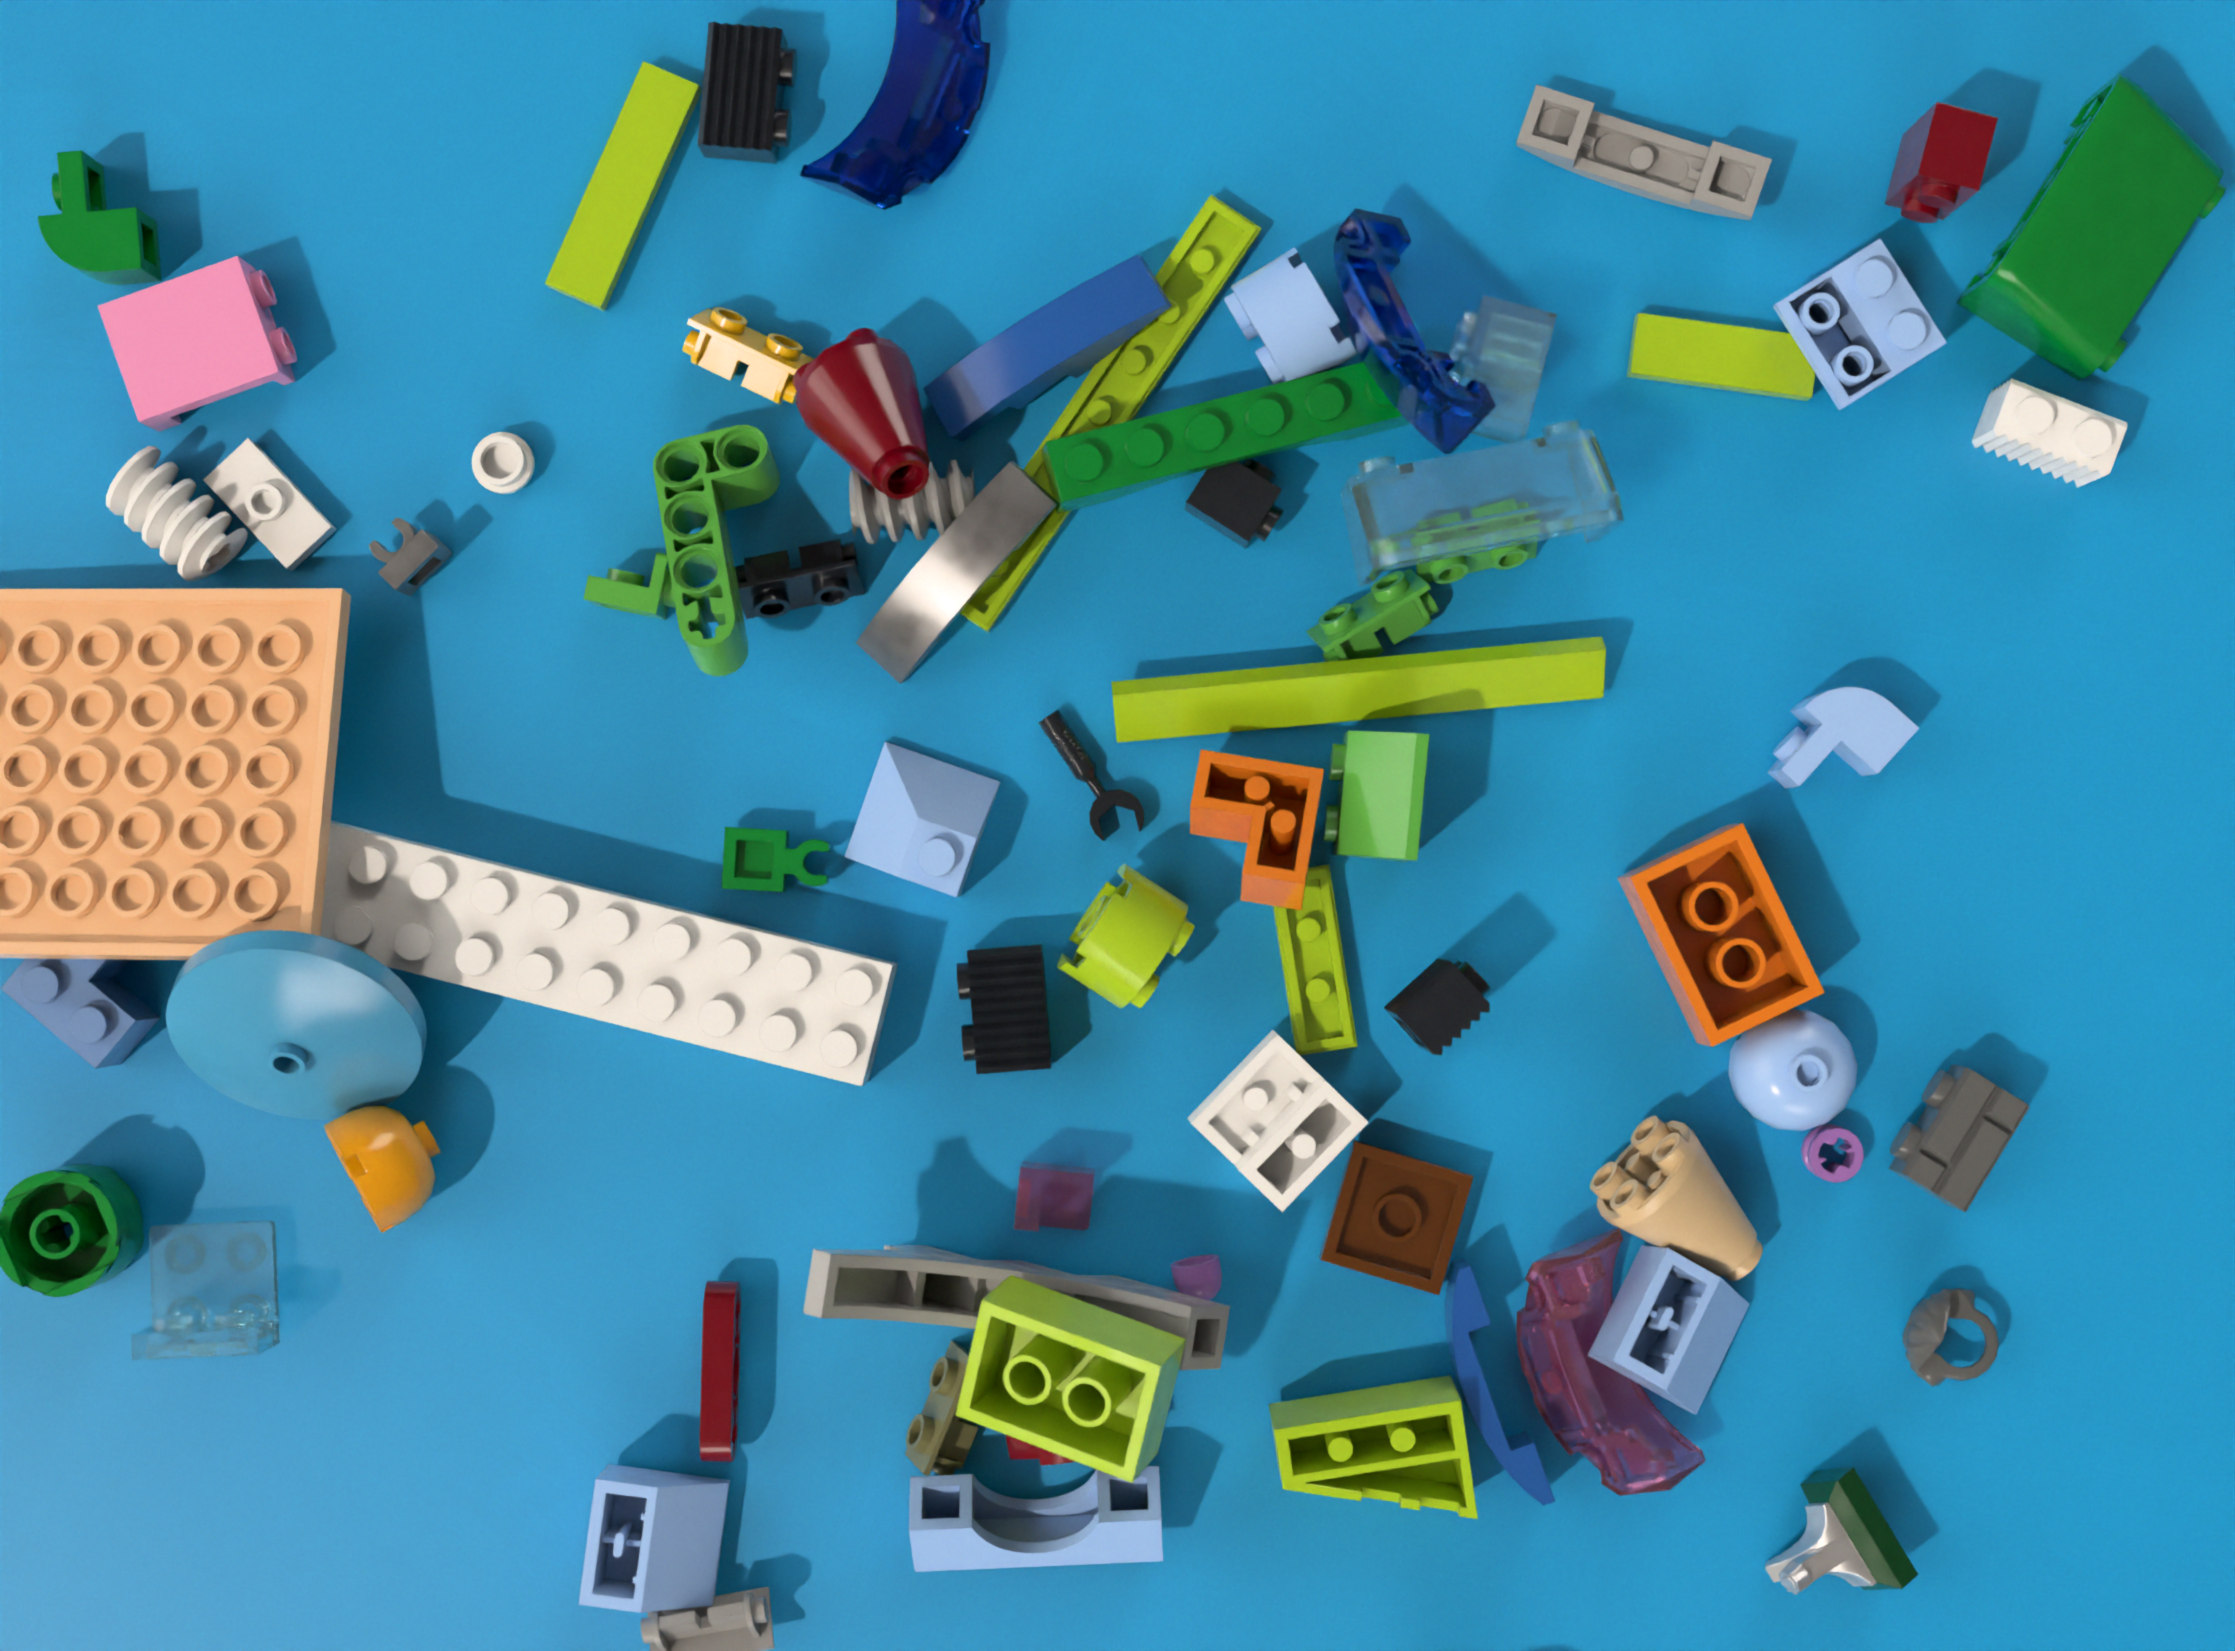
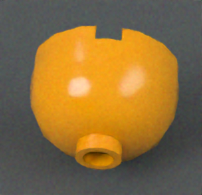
[324,1106,441,1233]

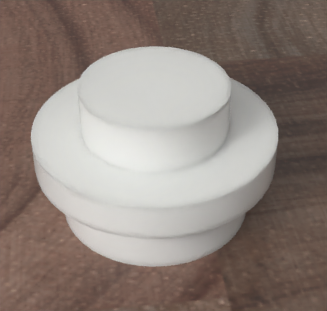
[472,432,535,494]

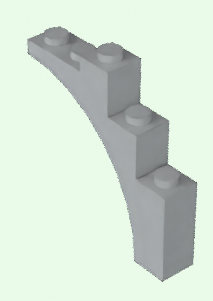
[803,1245,1230,1370]

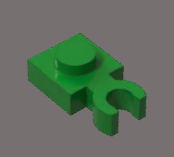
[721,827,831,892]

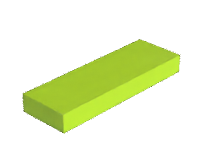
[1627,313,1815,401]
[1272,864,1358,1055]

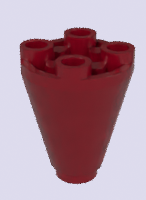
[793,328,930,499]

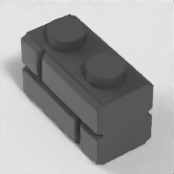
[1889,1064,2030,1212]

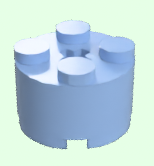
[1224,247,1357,384]

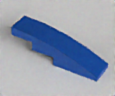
[923,254,1172,441]

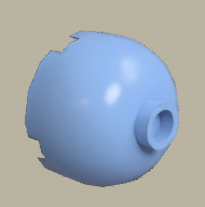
[1728,1009,1857,1131]

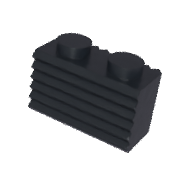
[698,22,797,164]
[957,944,1052,1074]
[1384,958,1491,1055]

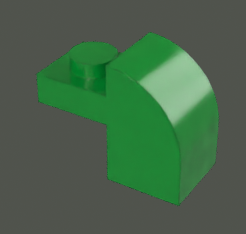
[37,150,162,285]

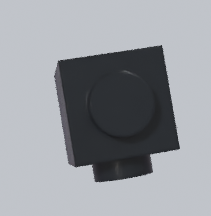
[1185,458,1284,549]

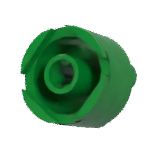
[0,1164,144,1297]

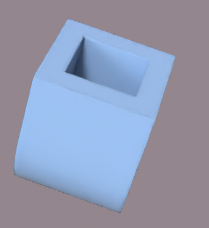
[1767,687,1919,789]

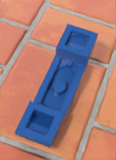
[1445,1258,1555,1506]

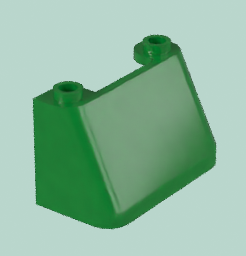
[1956,74,2226,381]

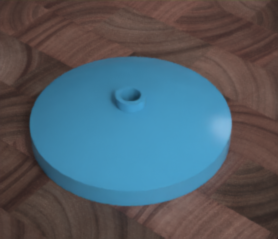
[166,930,427,1120]

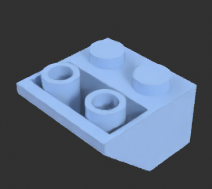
[1773,238,1947,411]
[1588,1245,1750,1414]
[578,1464,730,1613]

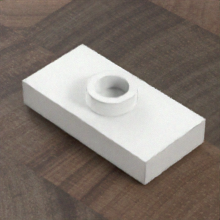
[203,438,337,571]

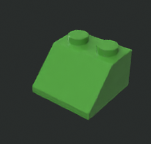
[1323,730,1429,862]

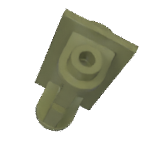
[905,1340,979,1476]

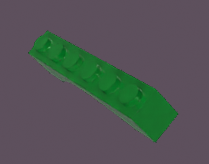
[1041,352,1421,514]

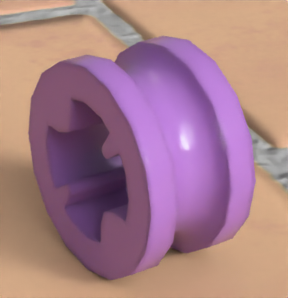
[1801,1124,1864,1183]

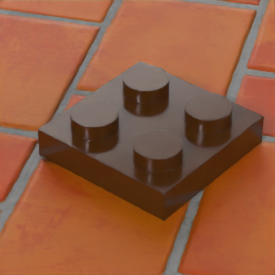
[1319,1139,1474,1295]

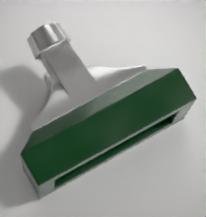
[1765,1467,1918,1595]

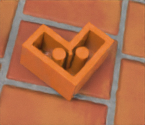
[1190,749,1324,910]

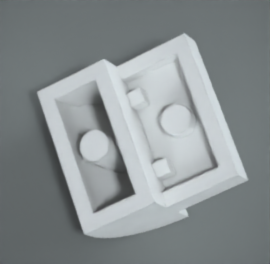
[1187,1030,1369,1212]

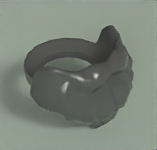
[1902,1288,1999,1387]

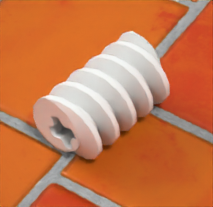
[106,446,248,582]

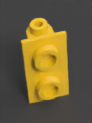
[683,307,814,405]

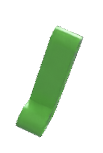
[653,425,780,676]

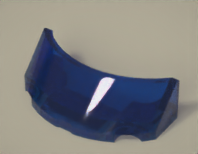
[799,0,990,210]
[1334,208,1496,454]

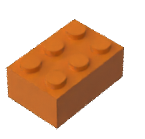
[1617,823,1825,1047]

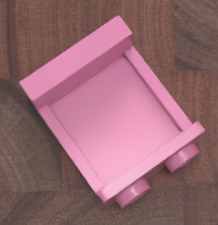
[98,256,297,432]

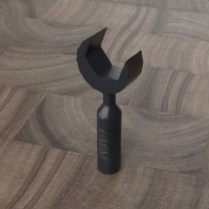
[1038,710,1144,841]

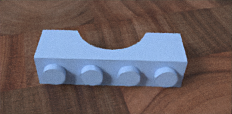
[909,1466,1163,1572]

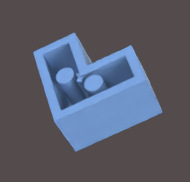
[0,958,161,1069]

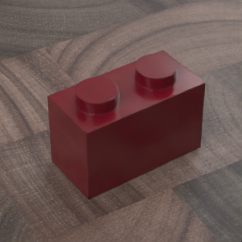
[1885,102,1998,223]

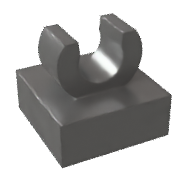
[369,517,453,596]

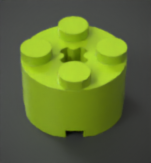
[1057,864,1195,1009]

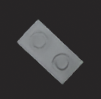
[641,1587,775,1651]

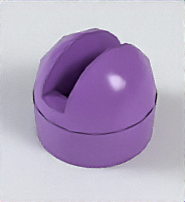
[1171,1254,1222,1300]

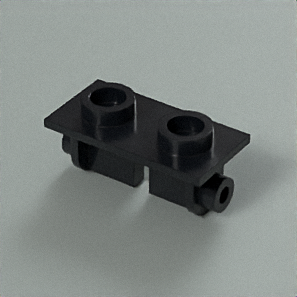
[735,538,865,619]

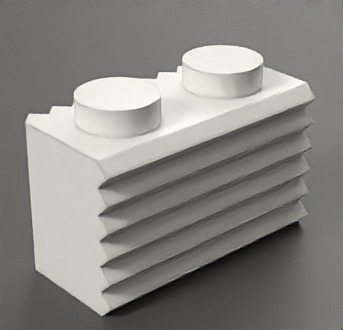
[1972,378,2127,488]

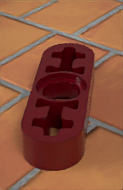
[700,1281,741,1462]

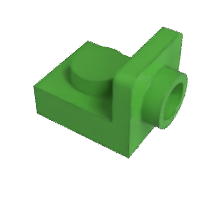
[583,552,676,620]

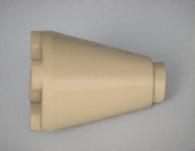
[1590,1116,1763,1281]

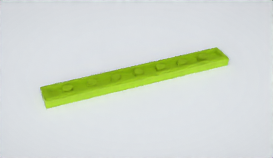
[960,195,1262,633]
[1111,636,1606,743]

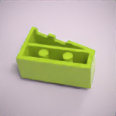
[1268,1375,1478,1519]

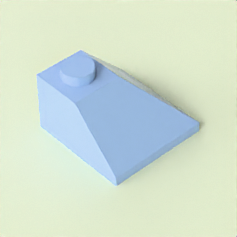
[844,742,1001,897]

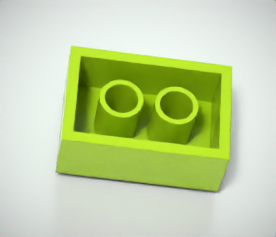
[956,1275,1186,1483]

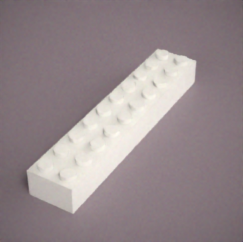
[320,820,898,1086]

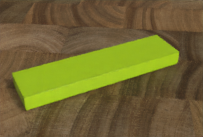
[545,61,702,312]

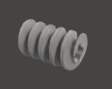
[849,460,976,544]

